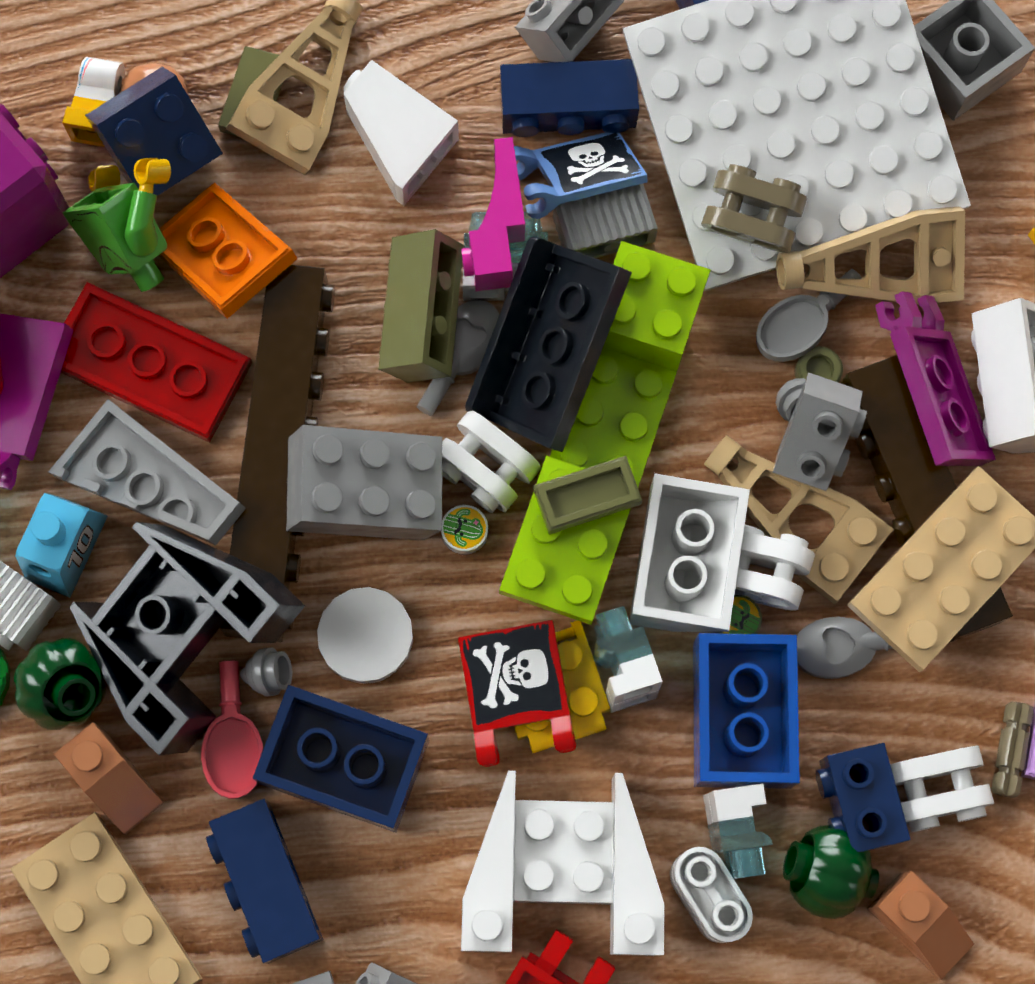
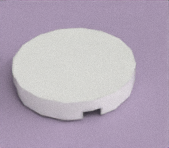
[317,587,413,684]

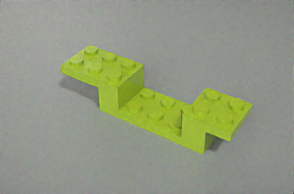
[499,241,711,625]

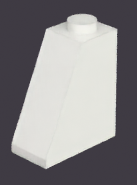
[344,60,459,206]

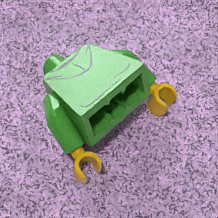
[63,158,171,292]

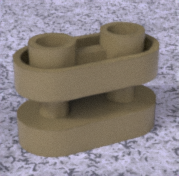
[701,164,807,253]

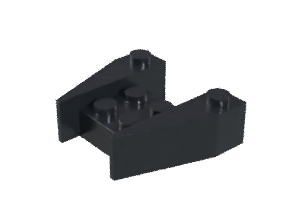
[69,522,305,756]

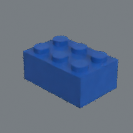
[693,633,800,789]

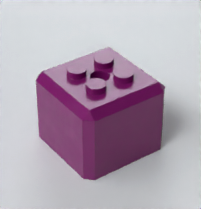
[0,104,69,278]

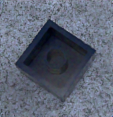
[85,66,223,196]

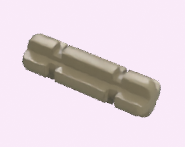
[991,702,1034,798]

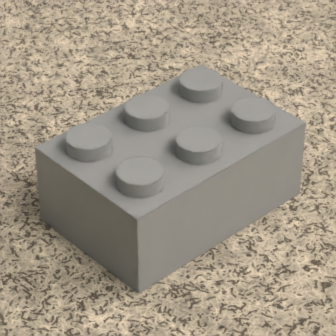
[286,425,442,540]

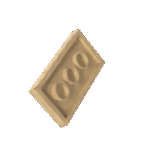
[847,466,1035,672]
[10,812,203,984]

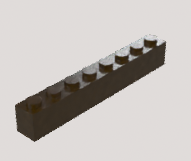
[220,265,335,642]

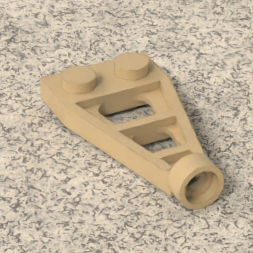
[226,0,363,175]
[776,207,965,305]
[704,435,893,604]

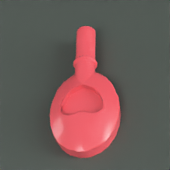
[201,661,263,799]

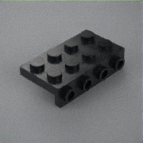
[465,236,632,452]

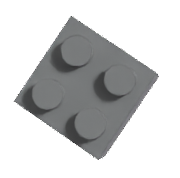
[914,0,1035,121]

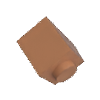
[54,722,164,835]
[867,870,974,980]

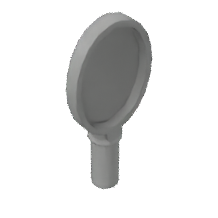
[756,269,861,362]
[416,300,499,416]
[797,617,892,679]

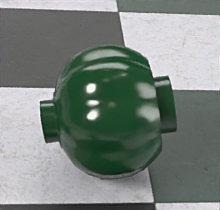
[14,638,106,730]
[783,825,879,919]

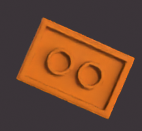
[158,182,297,319]

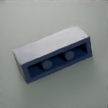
[500,59,639,137]
[206,798,324,964]

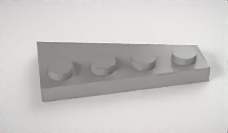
[48,399,246,546]

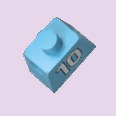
[15,493,108,598]

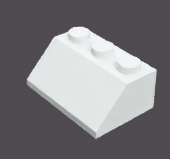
[971,298,1035,453]
[629,474,750,632]

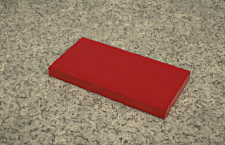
[61,282,252,443]

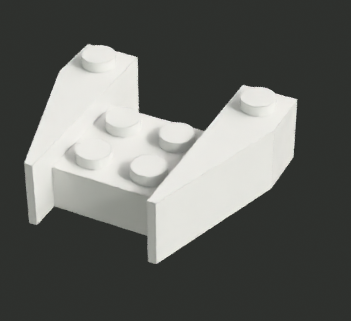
[461,770,664,956]

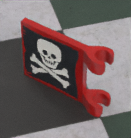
[458,620,577,767]

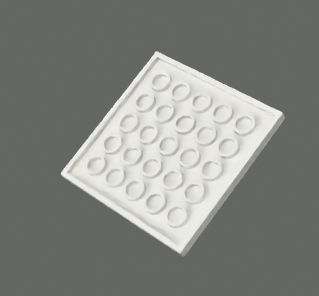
[623,0,971,291]

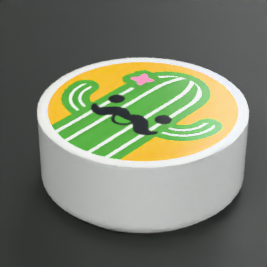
[441,505,488,555]

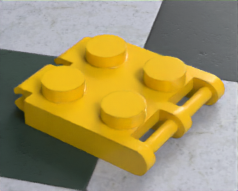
[514,620,610,753]

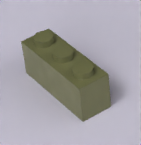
[378,229,464,383]

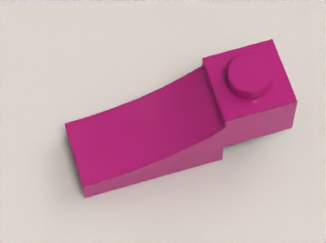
[461,137,525,292]

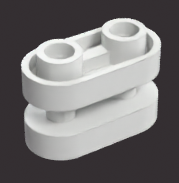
[442,410,542,513]
[734,525,815,611]
[890,746,994,832]
[670,847,753,943]

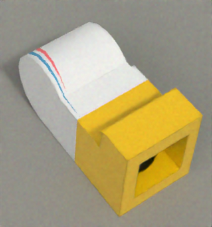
[62,57,125,147]

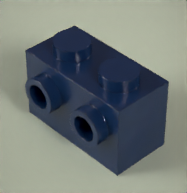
[816,743,911,852]

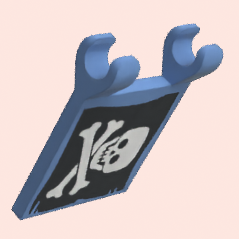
[514,132,648,219]

